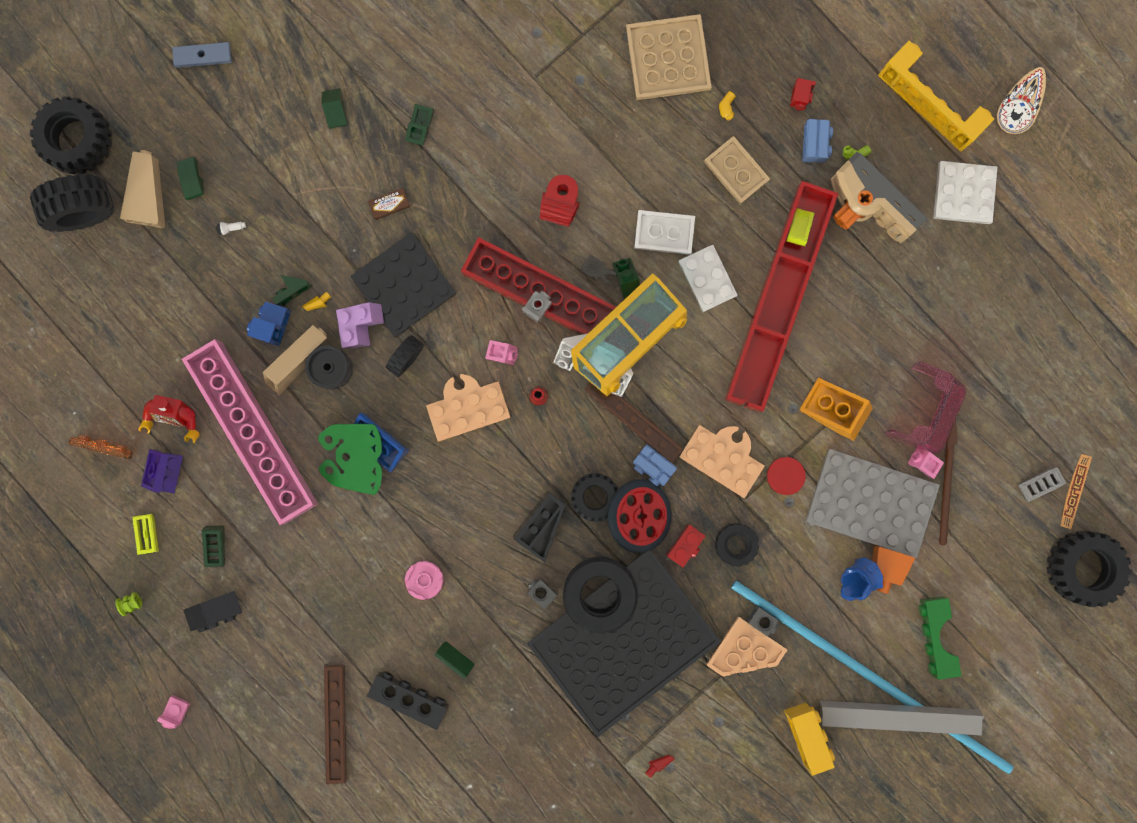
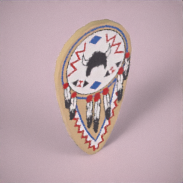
[996,67,1046,134]

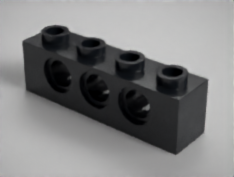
[366,671,449,730]

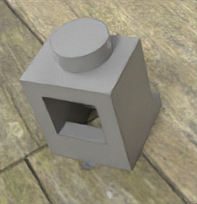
[522,291,552,323]

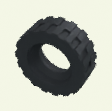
[385,335,424,377]
[715,523,759,567]

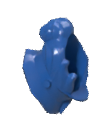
[840,557,883,601]

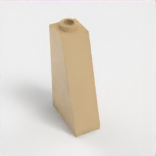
[120,150,165,228]
[263,325,327,396]

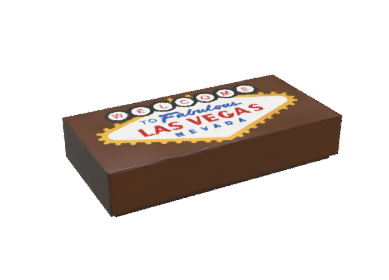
[368,188,410,220]

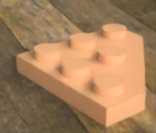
[706,616,787,676]

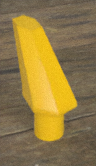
[301,292,331,311]

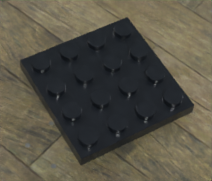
[350,232,457,338]

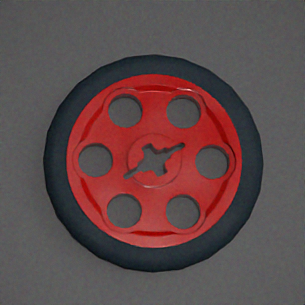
[608,479,672,553]

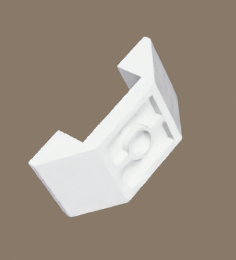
[553,334,633,397]

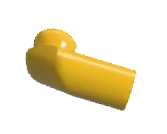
[719,91,736,120]

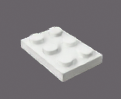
[634,210,695,255]
[678,245,738,313]

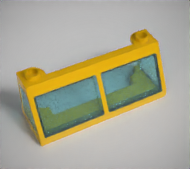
[571,273,687,396]

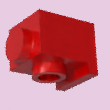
[790,78,816,111]

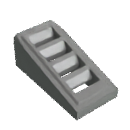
[1018,467,1066,502]

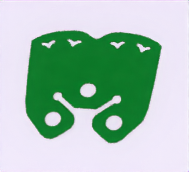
[318,424,382,495]

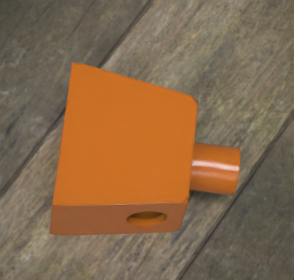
[872,545,915,594]

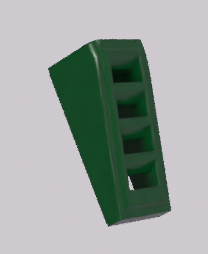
[202,525,225,567]

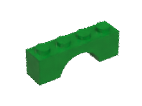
[919,596,961,680]

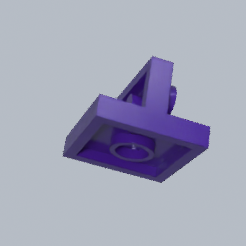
[141,449,183,493]

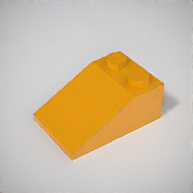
[800,378,873,441]

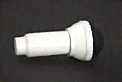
[216,222,246,235]

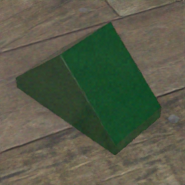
[321,88,348,129]

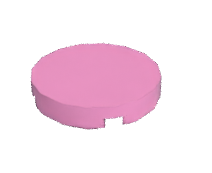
[405,561,444,600]

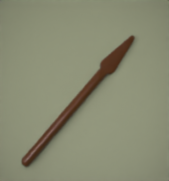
[939,406,958,546]

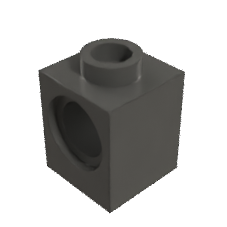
[527,578,558,609]
[746,605,779,637]

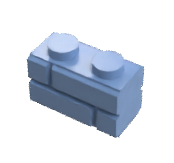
[802,119,833,163]
[632,444,677,486]

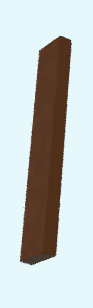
[584,377,684,463]
[324,665,347,784]

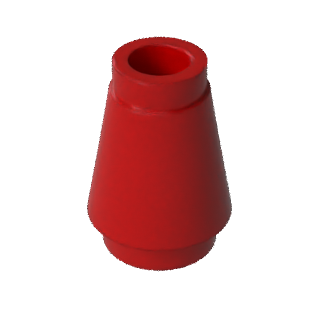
[529,387,548,406]

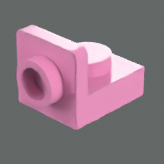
[485,340,518,366]
[908,448,944,479]
[157,695,190,729]

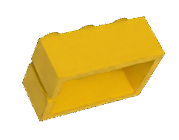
[784,703,835,776]

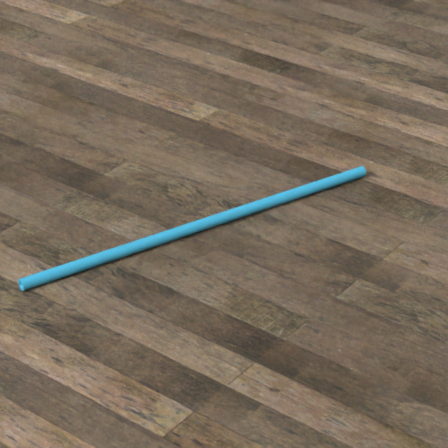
[731,580,1013,774]

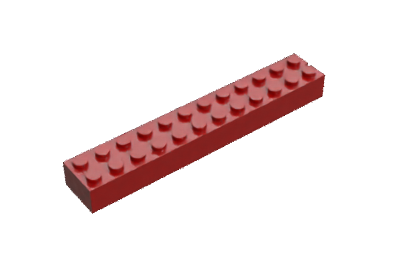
[724,181,838,412]

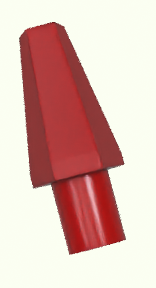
[645,755,675,778]

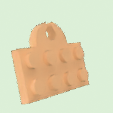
[426,374,511,442]
[679,425,764,498]

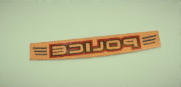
[1061,454,1092,529]

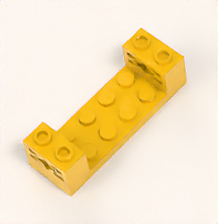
[878,40,994,152]

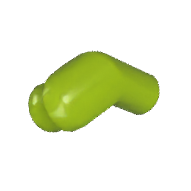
[842,145,871,160]

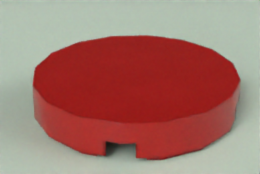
[766,457,806,495]

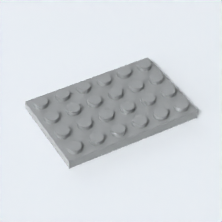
[805,449,940,558]

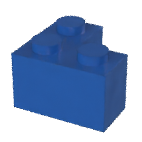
[247,302,291,347]

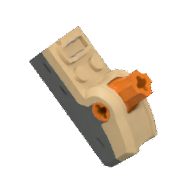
[830,152,928,243]

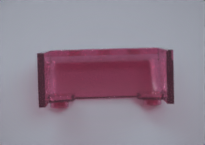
[884,361,966,454]

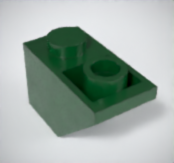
[612,258,640,300]

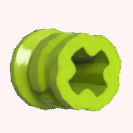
[115,592,143,616]

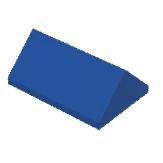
[354,413,409,473]

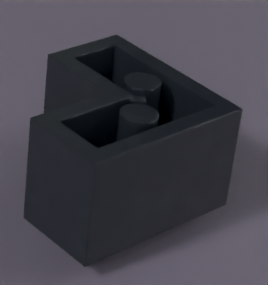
[183,591,242,633]

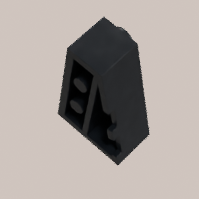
[513,490,565,563]

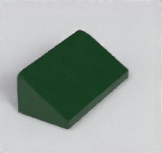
[434,641,475,679]

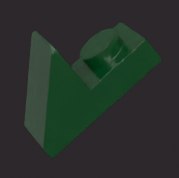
[272,275,313,307]

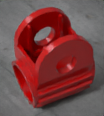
[540,175,580,227]

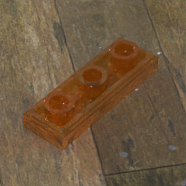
[68,434,133,459]

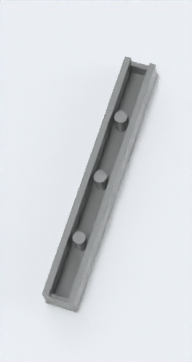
[819,701,984,735]

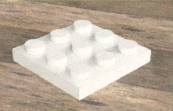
[933,161,997,224]

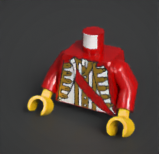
[138,395,200,443]

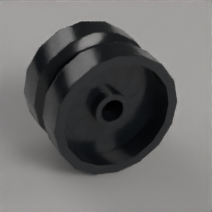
[305,346,353,390]

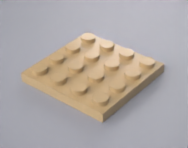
[626,14,712,100]

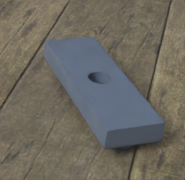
[172,42,232,68]

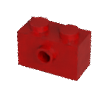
[666,524,705,568]

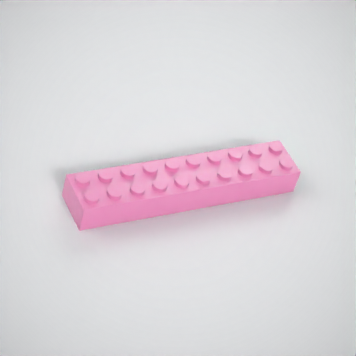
[182,339,318,525]

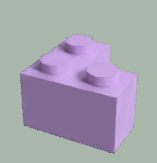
[336,302,384,349]

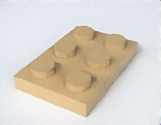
[704,136,770,205]

